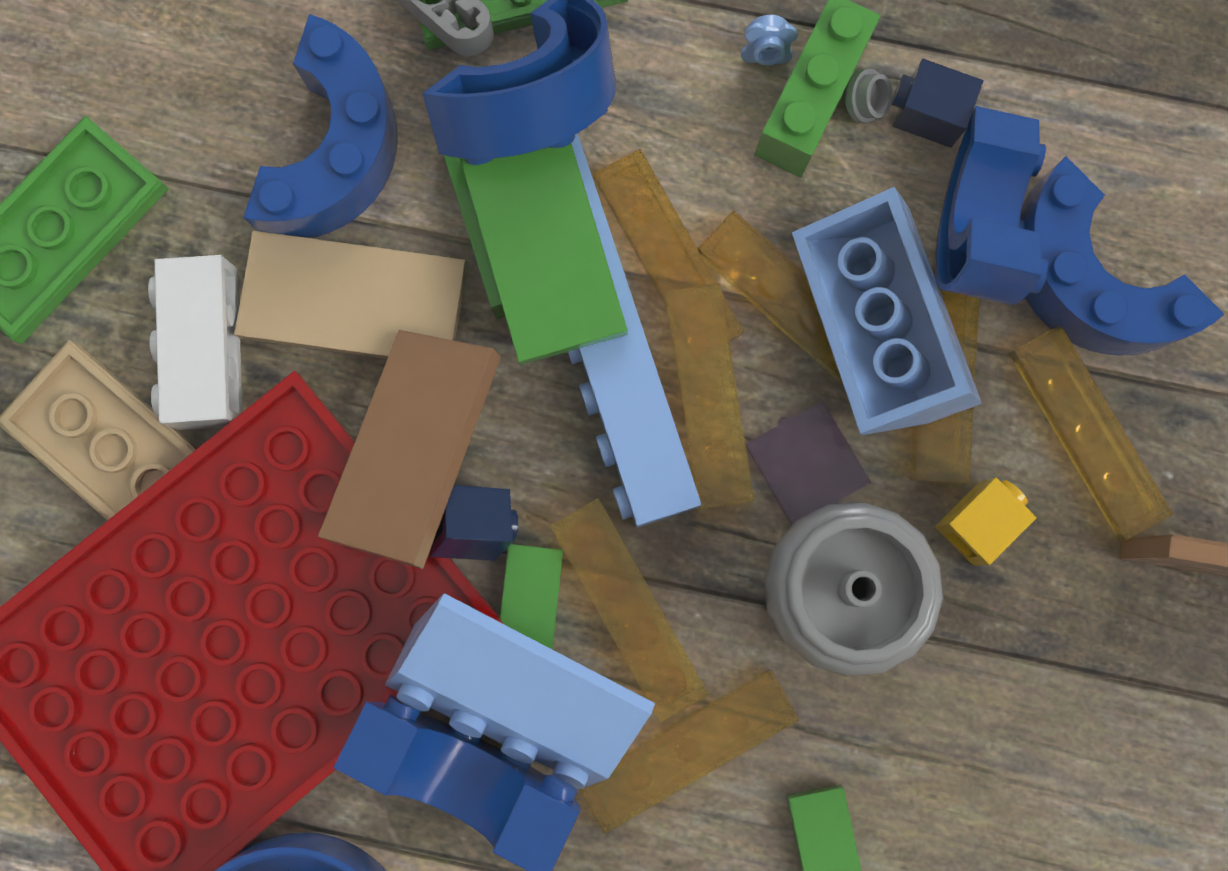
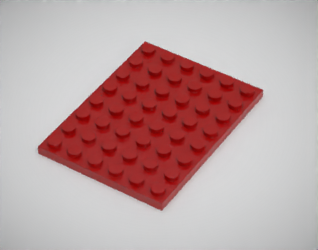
[0,370,505,871]

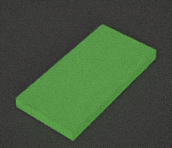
[0,115,169,344]
[460,143,628,366]

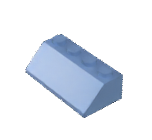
[792,187,982,435]
[385,593,655,789]

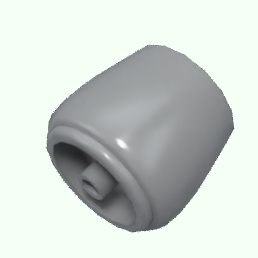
[764,502,944,677]

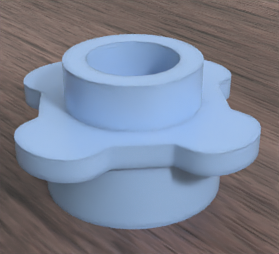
[741,15,798,65]

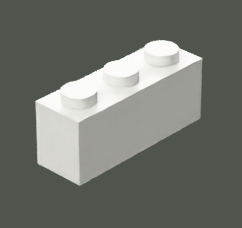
[148,255,243,430]

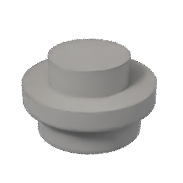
[844,68,893,123]

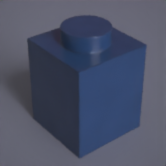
[891,58,984,148]
[430,485,518,561]

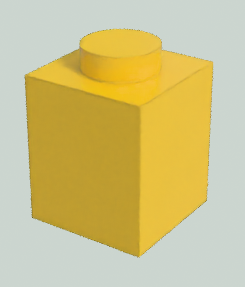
[934,477,1037,566]

